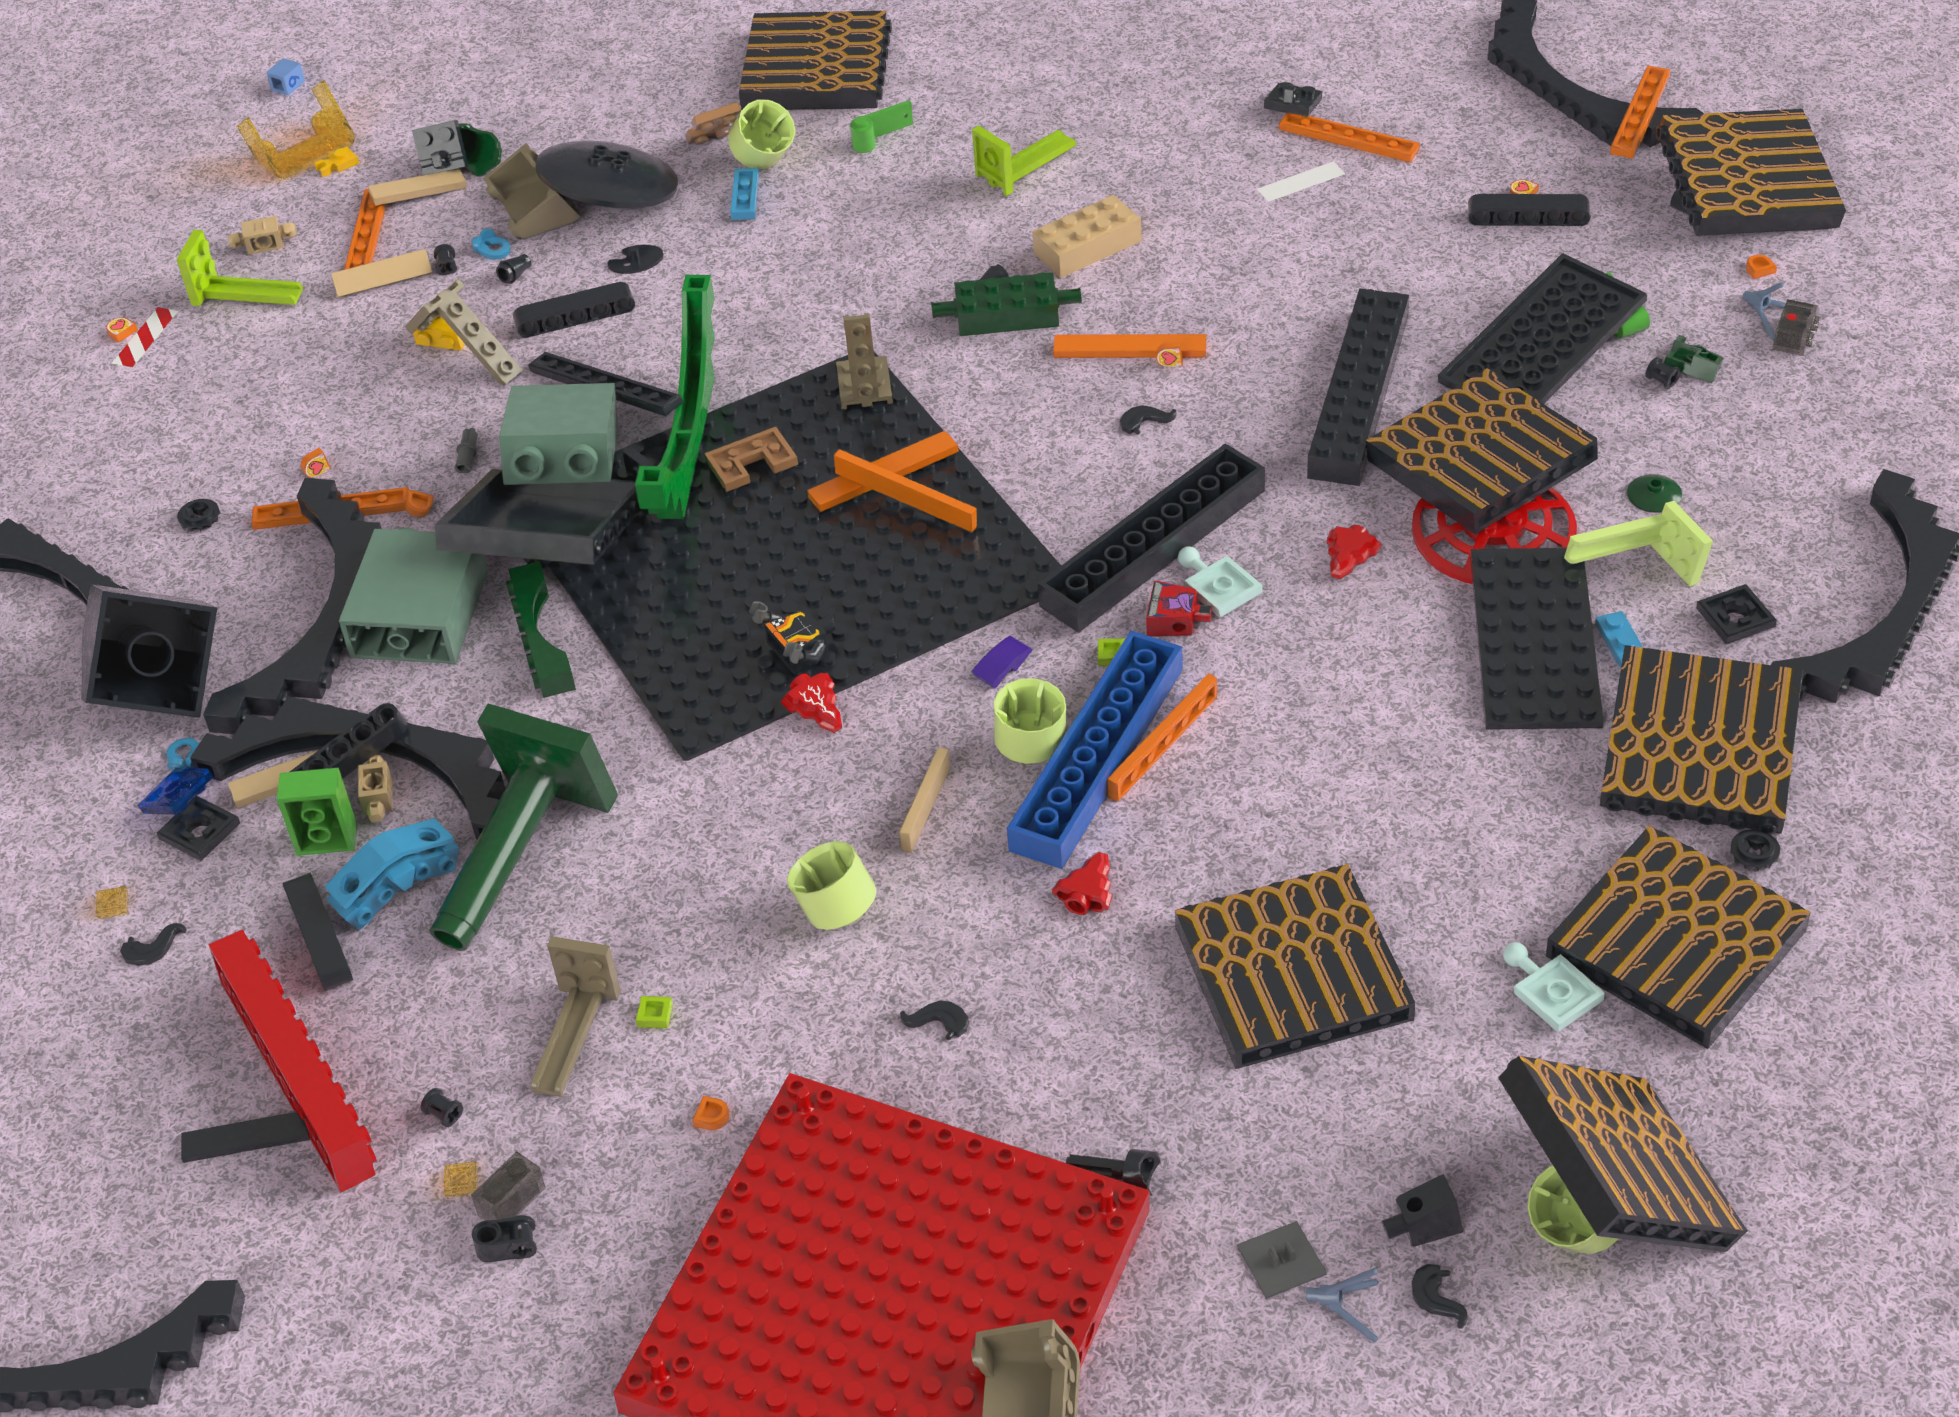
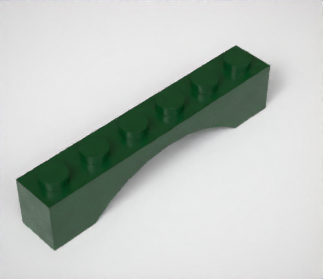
[506,561,576,698]

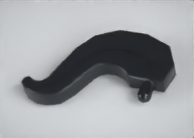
[1120,405,1176,434]
[120,923,187,966]
[900,1000,969,1040]
[1411,1264,1468,1329]

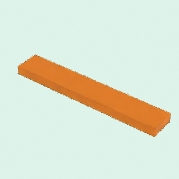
[1610,65,1670,159]
[1279,113,1420,162]
[344,189,386,270]
[1053,334,1206,358]
[807,431,959,512]
[834,449,977,532]
[251,487,409,530]
[1107,673,1217,802]

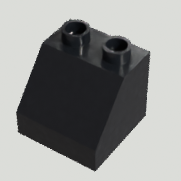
[81,584,217,718]

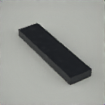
[181,1112,310,1163]

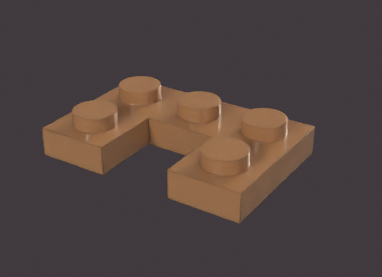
[685,102,741,145]
[704,427,798,492]

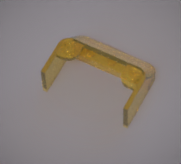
[237,80,355,179]

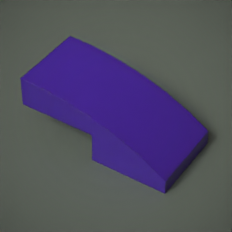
[971,636,1032,688]

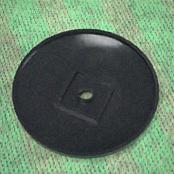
[536,141,678,208]

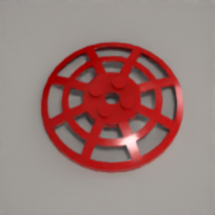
[1411,488,1577,584]

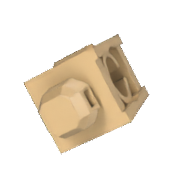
[228,215,297,255]
[358,755,393,823]

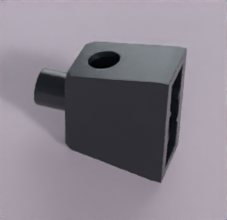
[1381,1174,1463,1247]

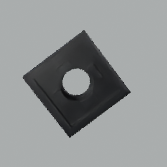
[1696,584,1777,644]
[157,795,240,861]

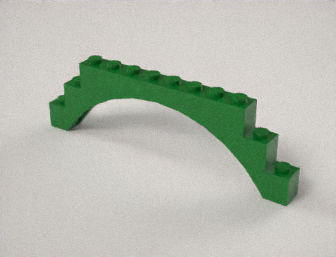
[635,274,715,519]

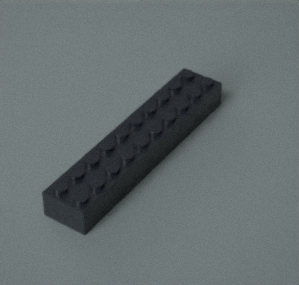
[1307,288,1409,486]
[1038,443,1265,633]

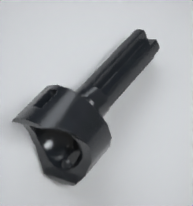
[1066,1149,1161,1196]

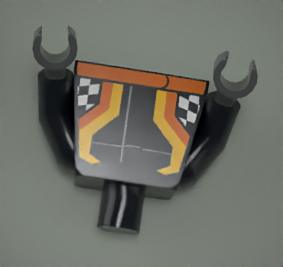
[749,601,836,674]

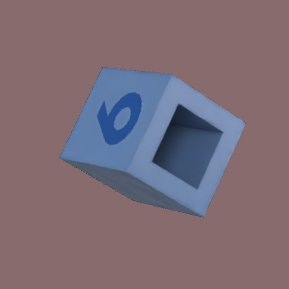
[266,58,305,96]

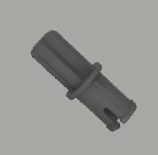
[454,428,478,473]

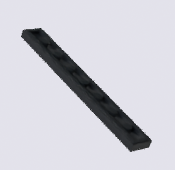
[528,352,683,417]

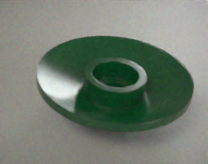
[1627,474,1682,513]

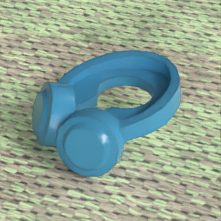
[472,228,510,260]
[166,738,199,772]

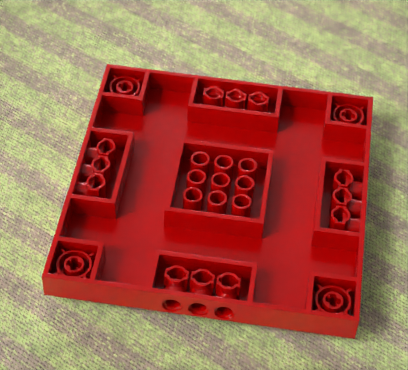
[613,1073,1150,1417]

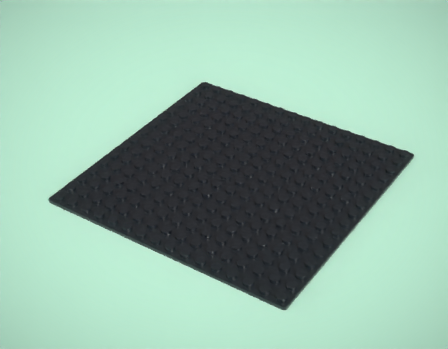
[548,351,1061,761]

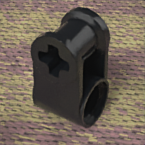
[471,1215,537,1262]

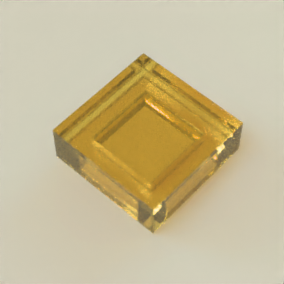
[96,886,128,919]
[444,1161,478,1197]

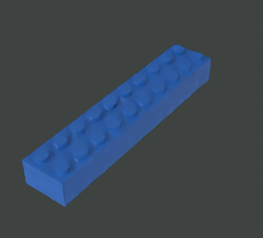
[1007,631,1183,869]

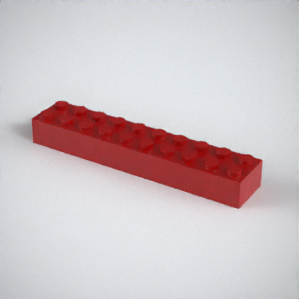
[208,929,377,1193]

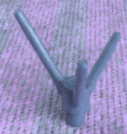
[1742,282,1808,341]
[1306,1268,1378,1342]

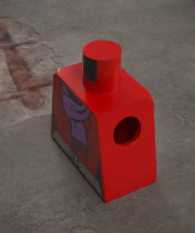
[1146,581,1212,637]

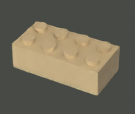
[1032,194,1142,278]

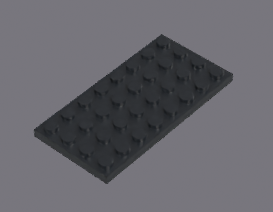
[1438,253,1647,404]
[1470,548,1604,730]

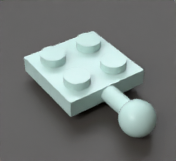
[1178,546,1262,618]
[1503,942,1605,1032]

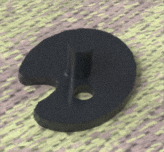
[607,244,664,274]

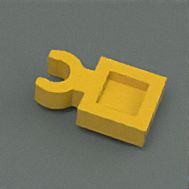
[314,146,359,177]

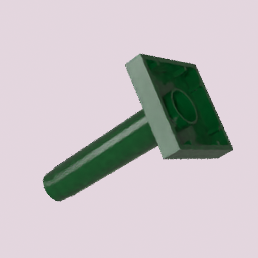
[429,703,618,951]

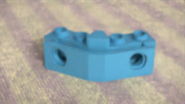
[324,818,459,930]

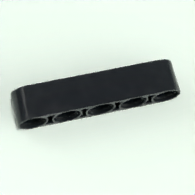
[1468,194,1590,226]
[513,282,635,338]
[289,703,407,779]
[282,872,353,991]

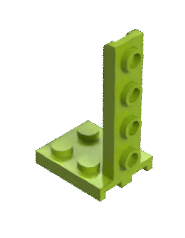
[972,125,1076,196]
[176,229,304,306]

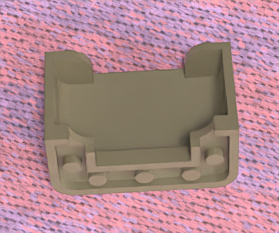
[483,143,581,239]
[971,1319,1080,1417]

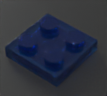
[137,768,213,815]

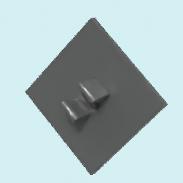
[1237,1221,1327,1299]

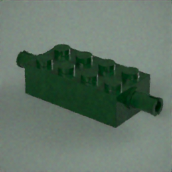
[931,273,1082,336]

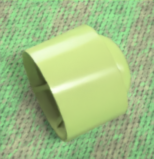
[728,100,795,169]
[994,678,1066,764]
[787,841,877,930]
[1527,1166,1618,1254]

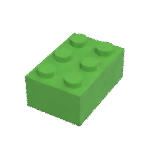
[276,768,357,856]

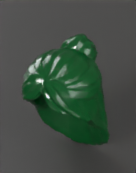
[459,123,502,176]

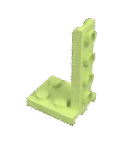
[1564,501,1713,586]

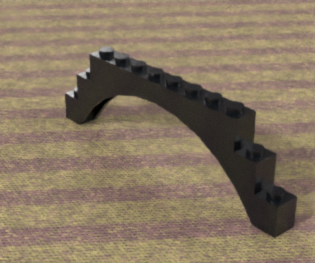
[1487,0,1703,148]
[1771,469,1959,703]
[203,478,382,734]
[0,518,129,607]
[190,696,505,840]
[0,1280,245,1412]

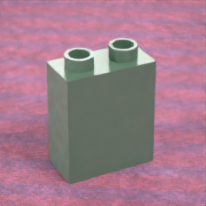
[499,383,618,485]
[339,528,488,664]

